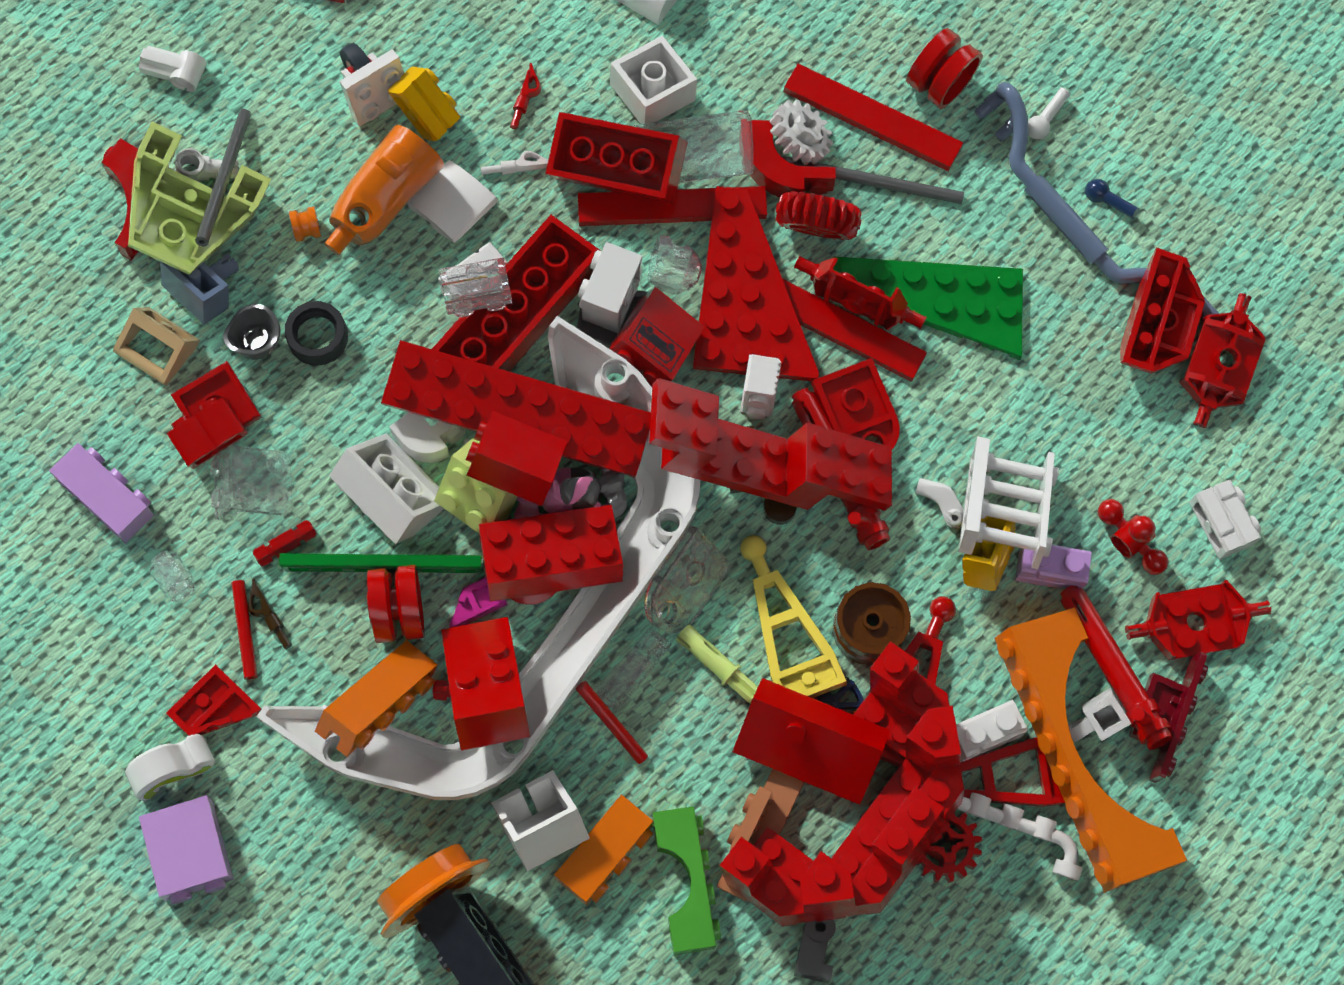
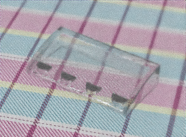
[632,110,753,183]

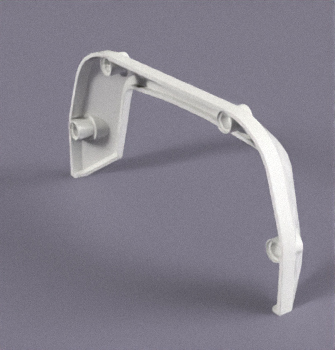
[256,316,700,800]

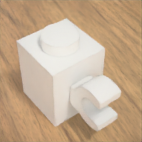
[1069,688,1131,742]

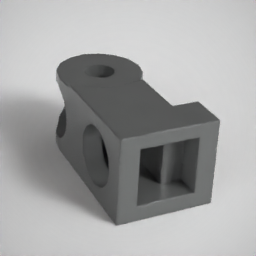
[794,920,836,984]

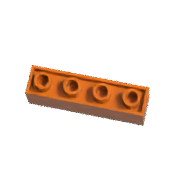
[314,640,438,757]

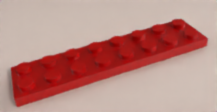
[381,340,651,478]

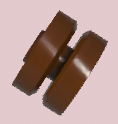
[832,582,911,665]

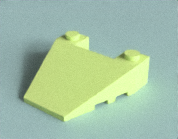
[128,121,271,275]

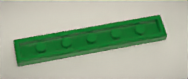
[279,553,484,574]

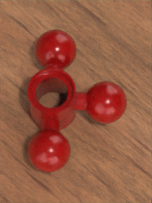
[1098,499,1169,575]

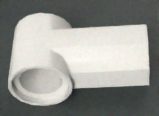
[139,45,207,92]

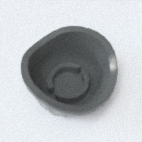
[223,304,280,360]

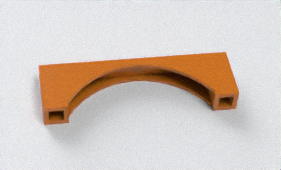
[994,608,1187,893]

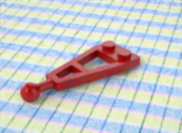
[880,596,956,767]
[960,737,1066,807]

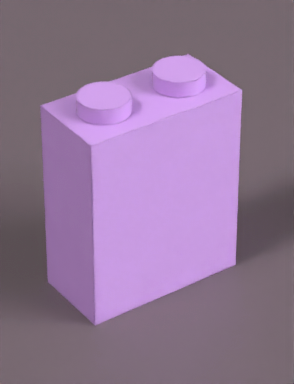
[139,795,234,904]

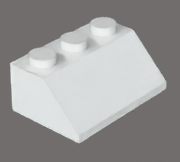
[329,433,444,544]

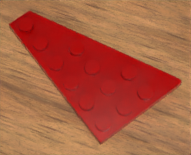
[693,186,819,382]

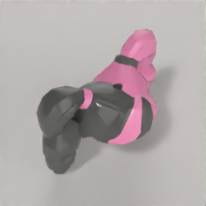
[514,467,627,519]

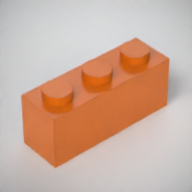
[554,794,654,906]

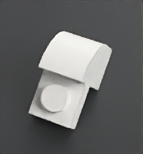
[389,413,466,463]

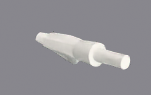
[481,151,548,175]

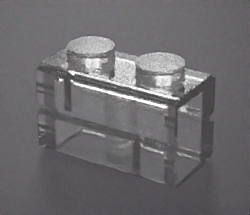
[439,258,512,317]

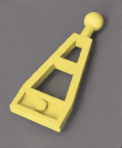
[740,535,847,698]

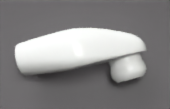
[915,478,964,528]

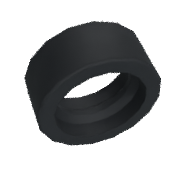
[285,301,348,366]

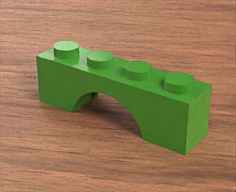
[652,806,721,956]

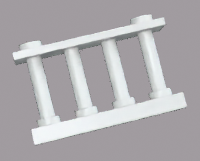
[958,436,1059,569]

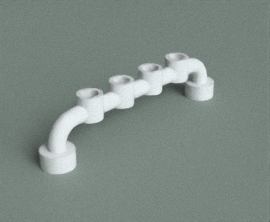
[958,792,1083,881]

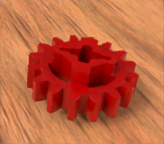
[916,813,982,883]

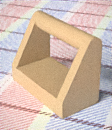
[113,307,200,386]

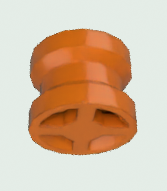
[289,206,321,242]

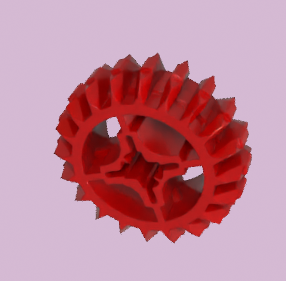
[776,191,862,240]

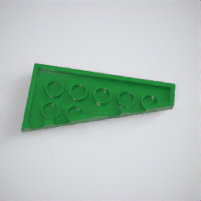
[834,256,1023,361]

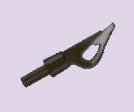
[248,578,292,649]

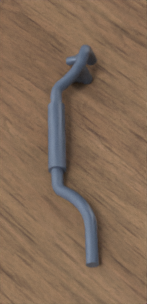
[975,82,1219,318]

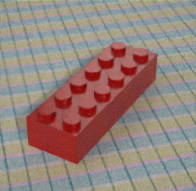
[432,214,601,372]

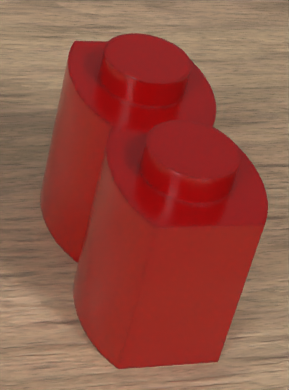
[167,397,248,469]

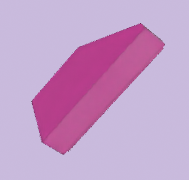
[449,577,508,628]

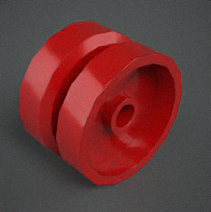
[906,28,983,110]
[367,565,425,644]

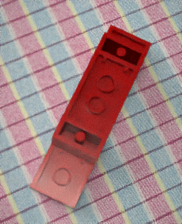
[649,378,892,511]

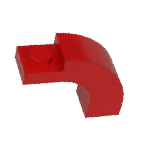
[740,120,836,198]

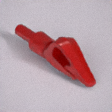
[510,63,541,130]

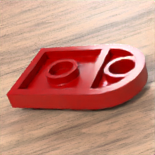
[811,358,900,449]

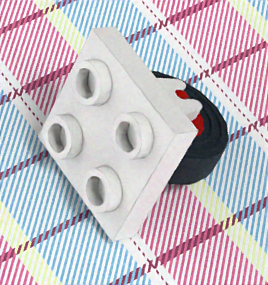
[339,42,404,127]

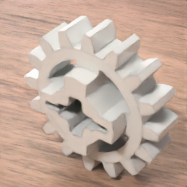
[770,99,833,165]

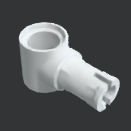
[175,148,238,183]

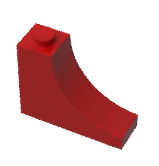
[101,138,173,261]

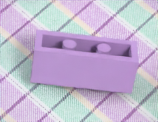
[49,443,154,544]

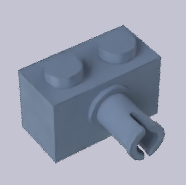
[160,254,239,325]

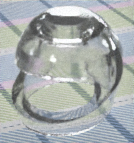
[648,236,702,295]

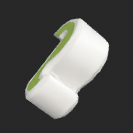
[125,734,215,801]

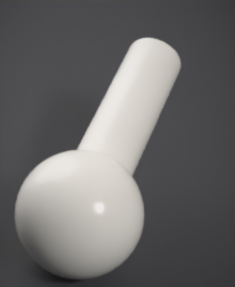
[1028,87,1071,139]

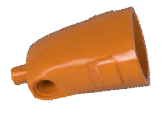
[324,125,444,255]

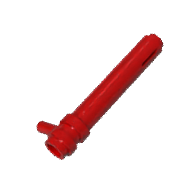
[792,388,890,551]
[1060,585,1173,750]

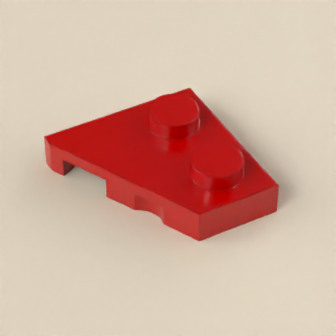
[166,664,262,736]

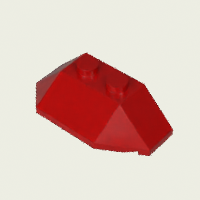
[1120,247,1205,374]

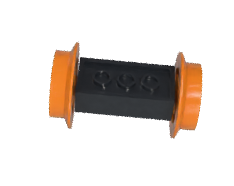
[377,844,535,985]

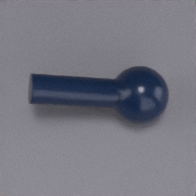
[1085,179,1139,219]

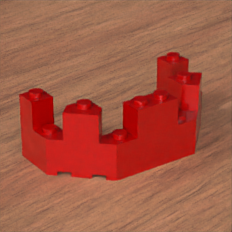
[719,641,964,927]

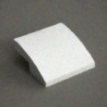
[407,160,498,243]

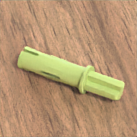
[676,624,758,704]

